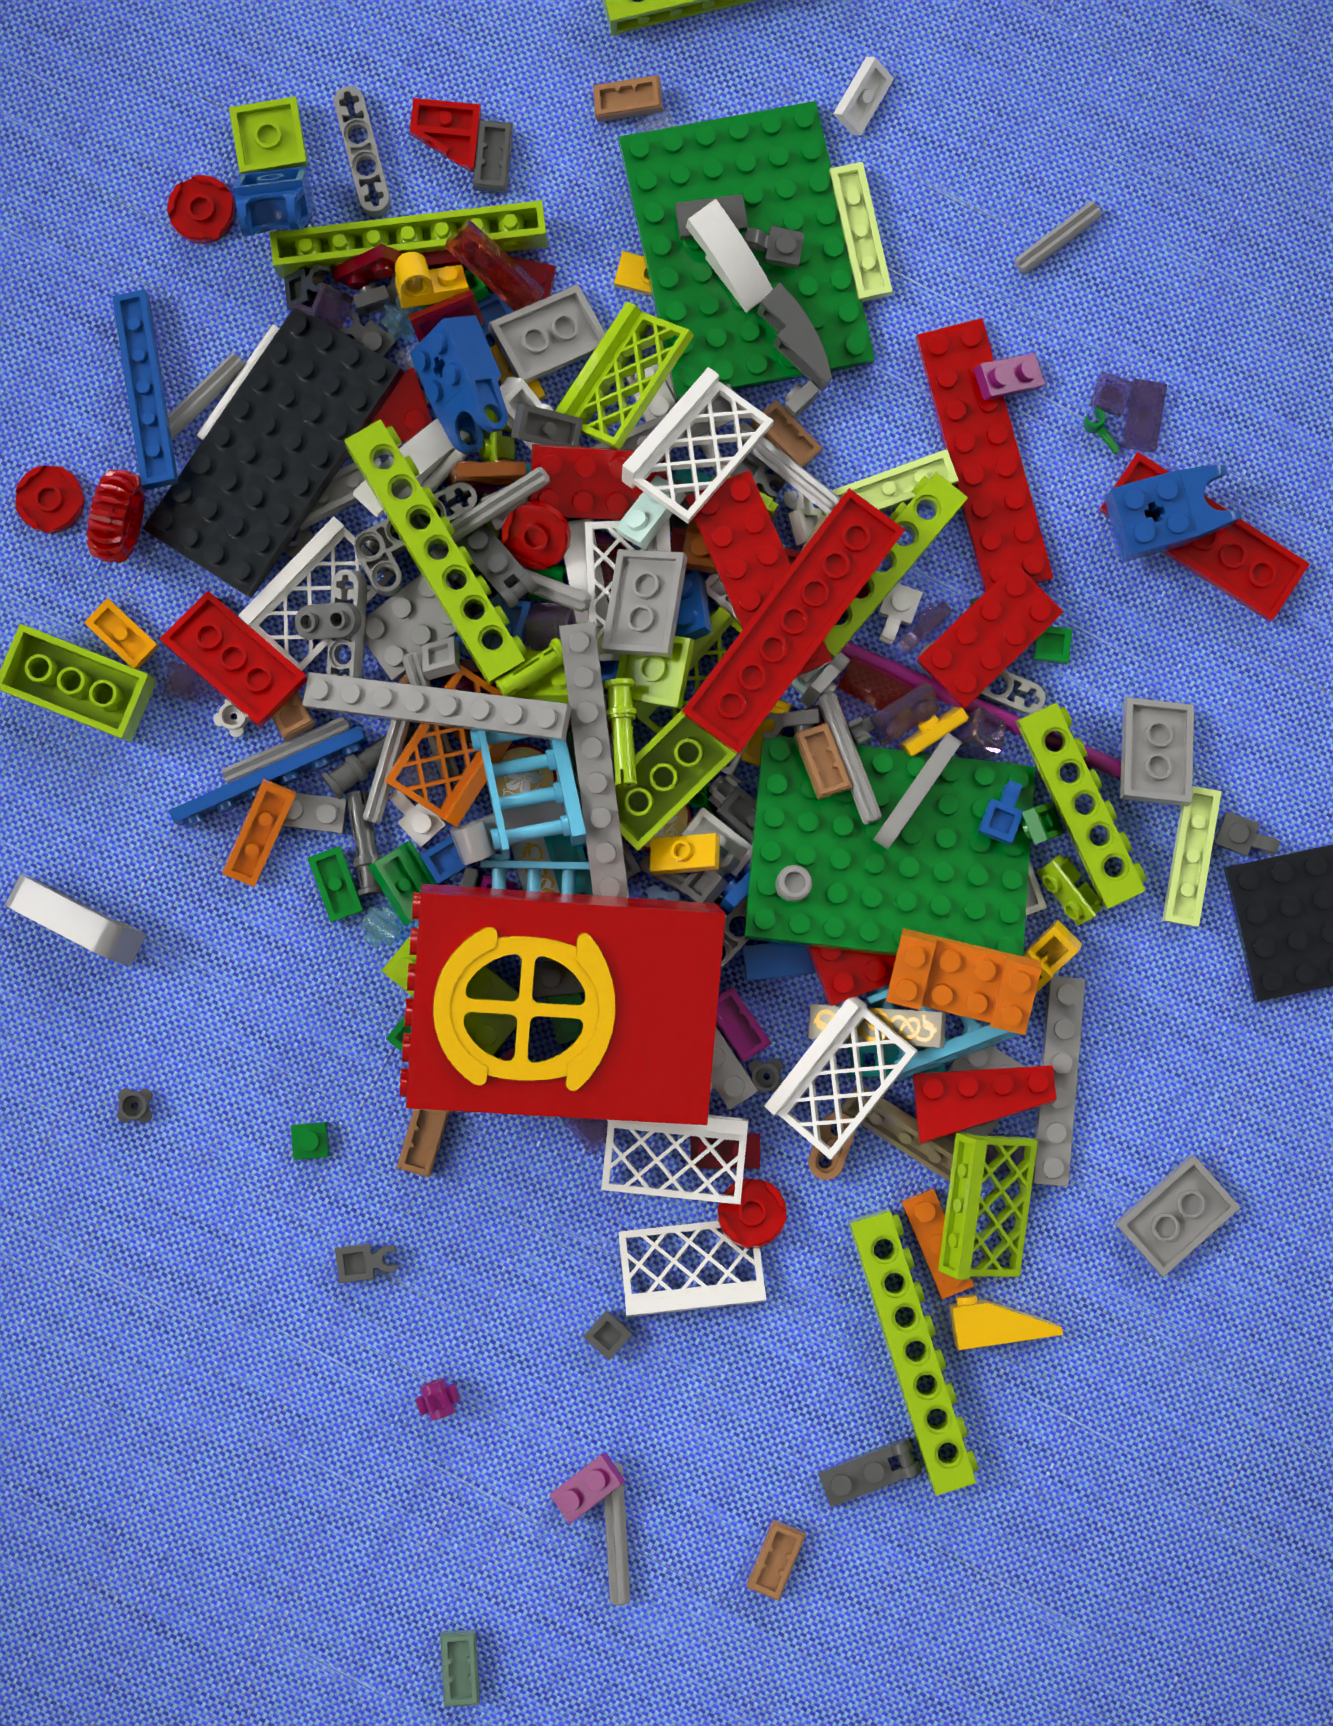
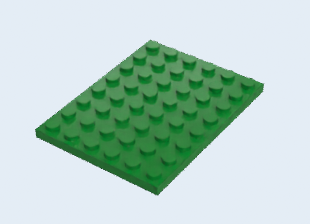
[618,101,875,402]
[743,735,1035,956]

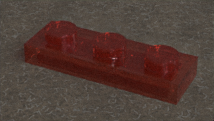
[445,219,545,311]

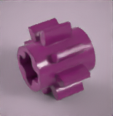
[415,1377,461,1421]

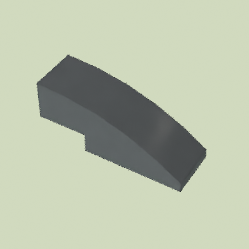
[757,283,832,392]

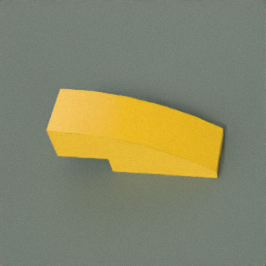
[1023,920,1082,992]

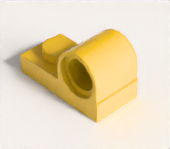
[394,252,469,309]

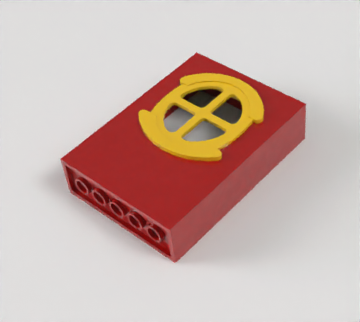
[399,883,726,1125]

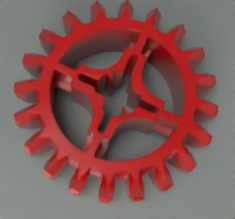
[86,469,146,563]

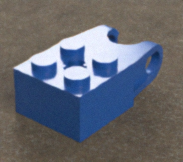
[233,166,314,237]
[410,315,508,455]
[1104,464,1242,563]

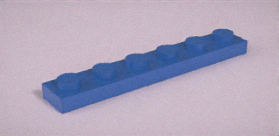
[112,289,179,490]
[168,726,369,828]

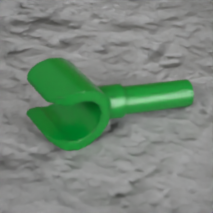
[1084,408,1121,454]
[689,784,721,821]

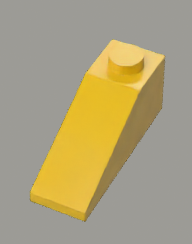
[948,1294,1063,1350]

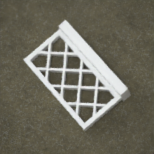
[622,367,774,524]
[238,516,394,671]
[584,519,671,661]
[764,997,918,1160]
[601,1115,749,1204]
[618,1221,766,1317]

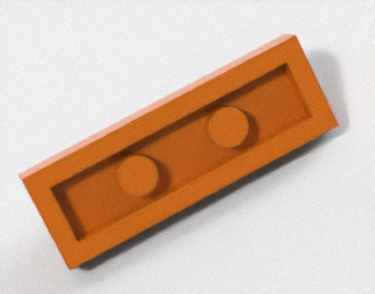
[222,779,296,887]
[901,1188,974,1299]

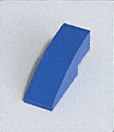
[742,942,817,981]

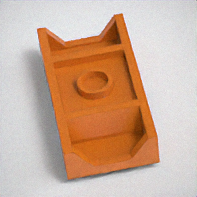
[886,928,1042,1035]

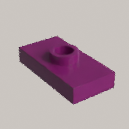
[716,986,772,1063]

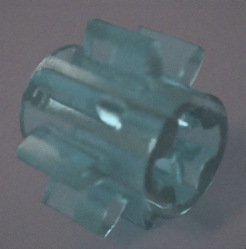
[381,297,419,342]
[360,904,404,948]

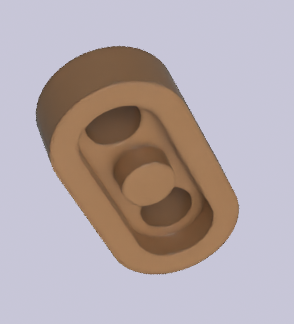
[808,1111,855,1180]

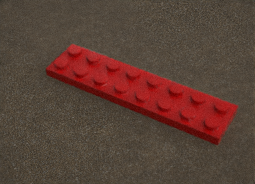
[915,318,1054,593]
[681,488,905,755]

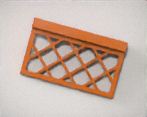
[384,665,512,828]

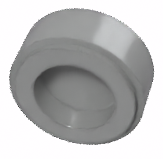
[775,865,812,902]

